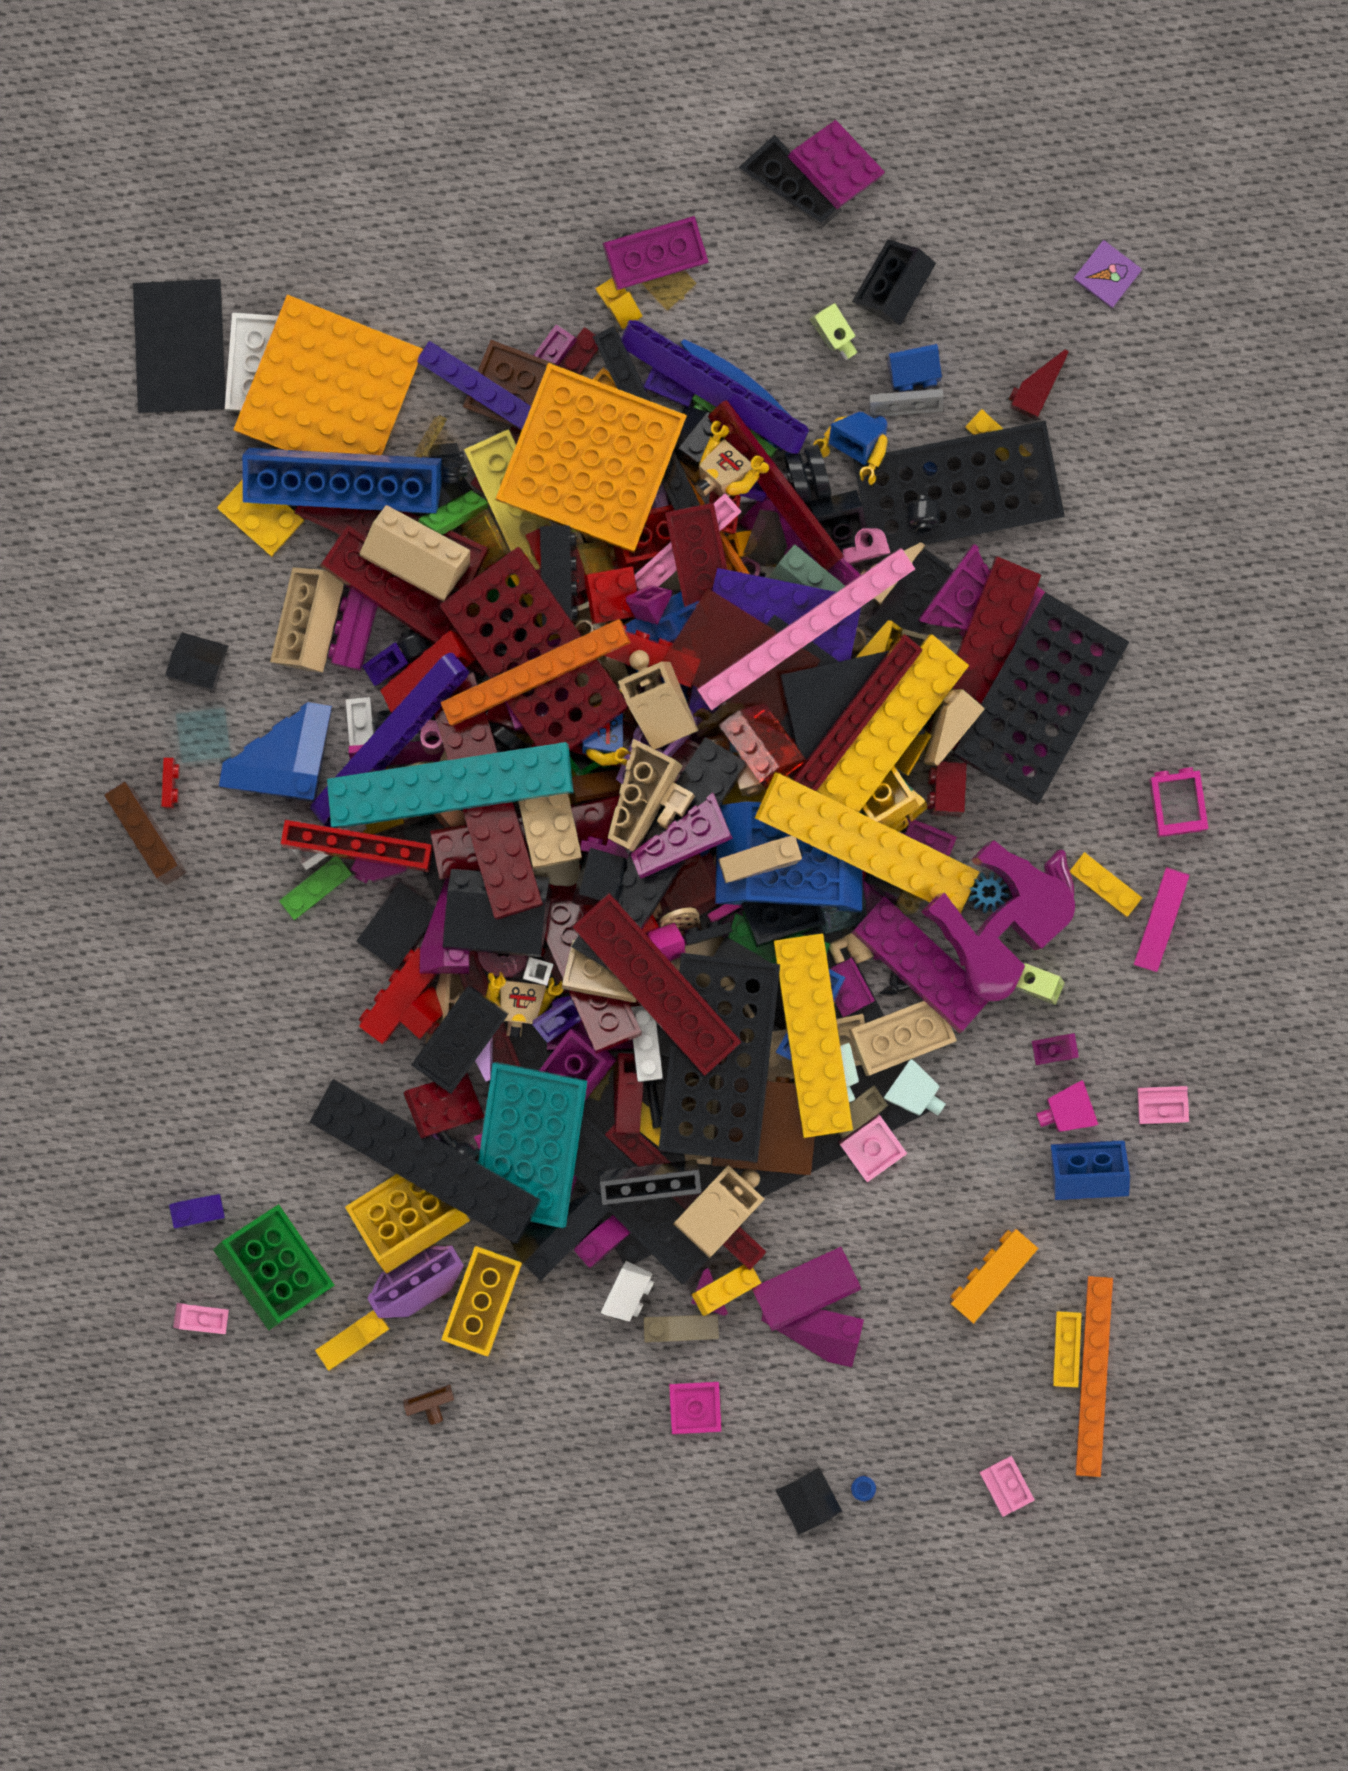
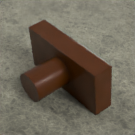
[403,1385,454,1425]

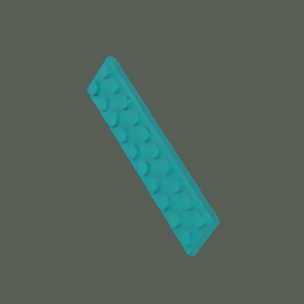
[327,742,573,828]

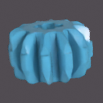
[968,872,1009,914]

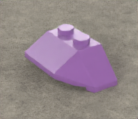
[367,1246,464,1318]

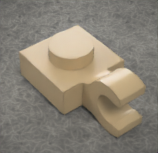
[657,782,695,829]

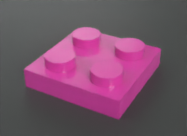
[669,1382,721,1434]

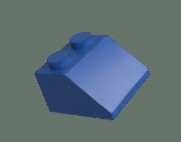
[887,344,942,392]

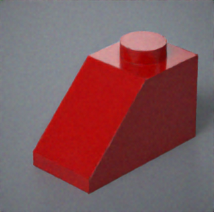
[398,986,443,1039]

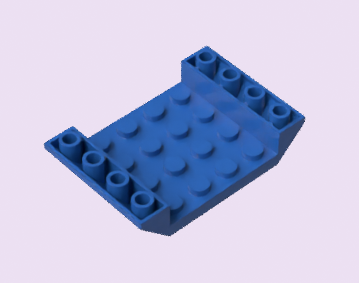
[715,802,863,912]

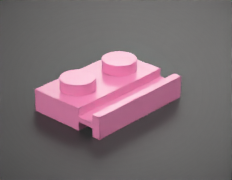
[1137,1086,1189,1124]
[979,1456,1035,1517]

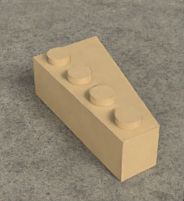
[608,739,682,852]

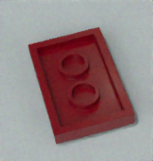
[403,1073,484,1138]

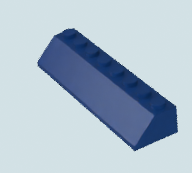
[242,448,442,513]

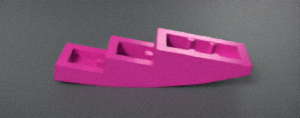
[1134,867,1189,972]

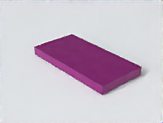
[602,216,709,291]
[752,1246,862,1331]

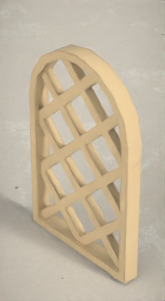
[659,908,702,936]

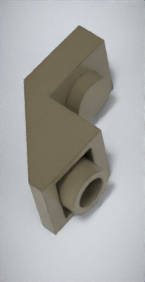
[839,1086,888,1139]

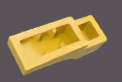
[315,1310,390,1371]

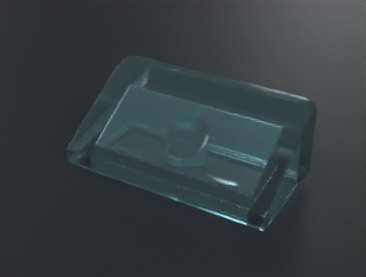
[820,897,866,934]

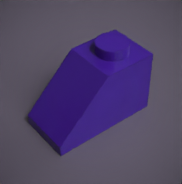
[169,1194,225,1229]

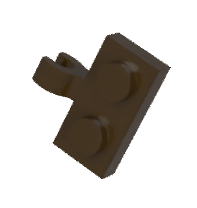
[693,702,746,737]

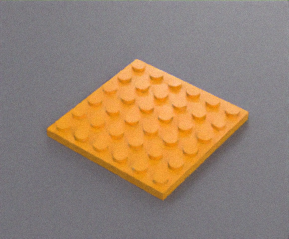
[233,294,423,455]
[495,363,687,553]

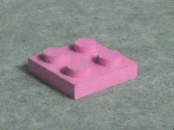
[838,1113,907,1182]

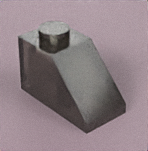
[743,509,787,567]

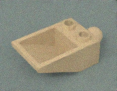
[618,650,698,750]
[674,1165,765,1258]

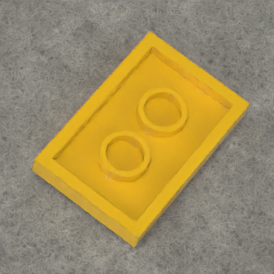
[217,479,304,557]

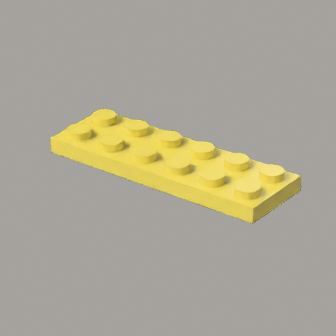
[464,429,552,570]

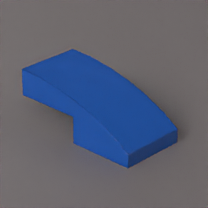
[652,601,710,641]

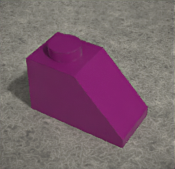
[351,860,408,884]
[573,1215,631,1268]

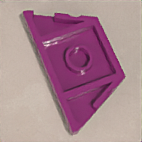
[918,544,989,631]

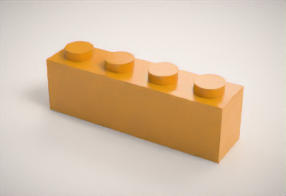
[950,1229,1039,1324]

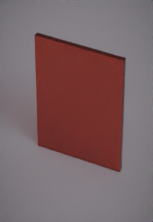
[661,588,820,735]

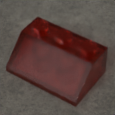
[719,703,807,790]

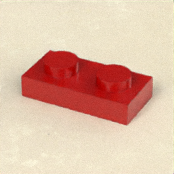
[161,757,180,809]

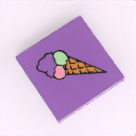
[1073,240,1142,308]

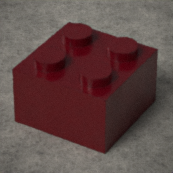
[927,762,967,817]

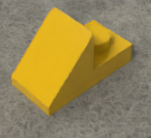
[595,278,643,330]

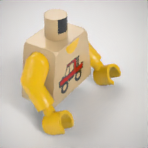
[695,421,769,497]
[486,972,563,1037]

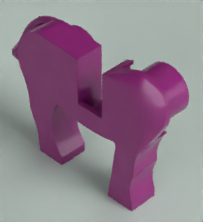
[921,840,1075,1001]

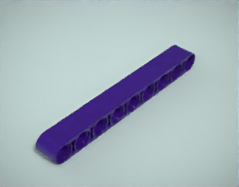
[621,320,809,454]
[310,653,469,827]

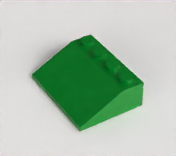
[213,1204,335,1331]

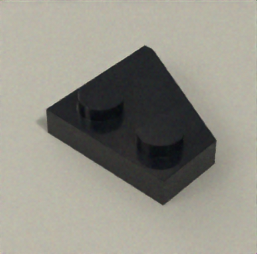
[682,920,733,946]

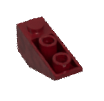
[613,1053,643,1134]

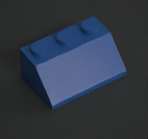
[1051,1141,1130,1200]

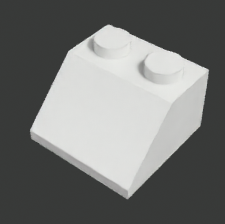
[601,1261,654,1322]

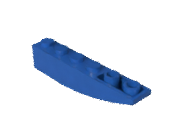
[680,339,788,452]

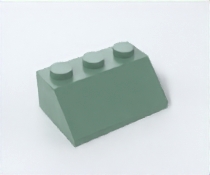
[769,545,845,592]

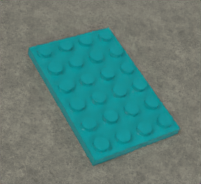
[478,1062,588,1228]

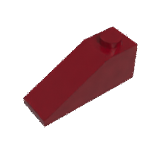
[1008,349,1069,421]

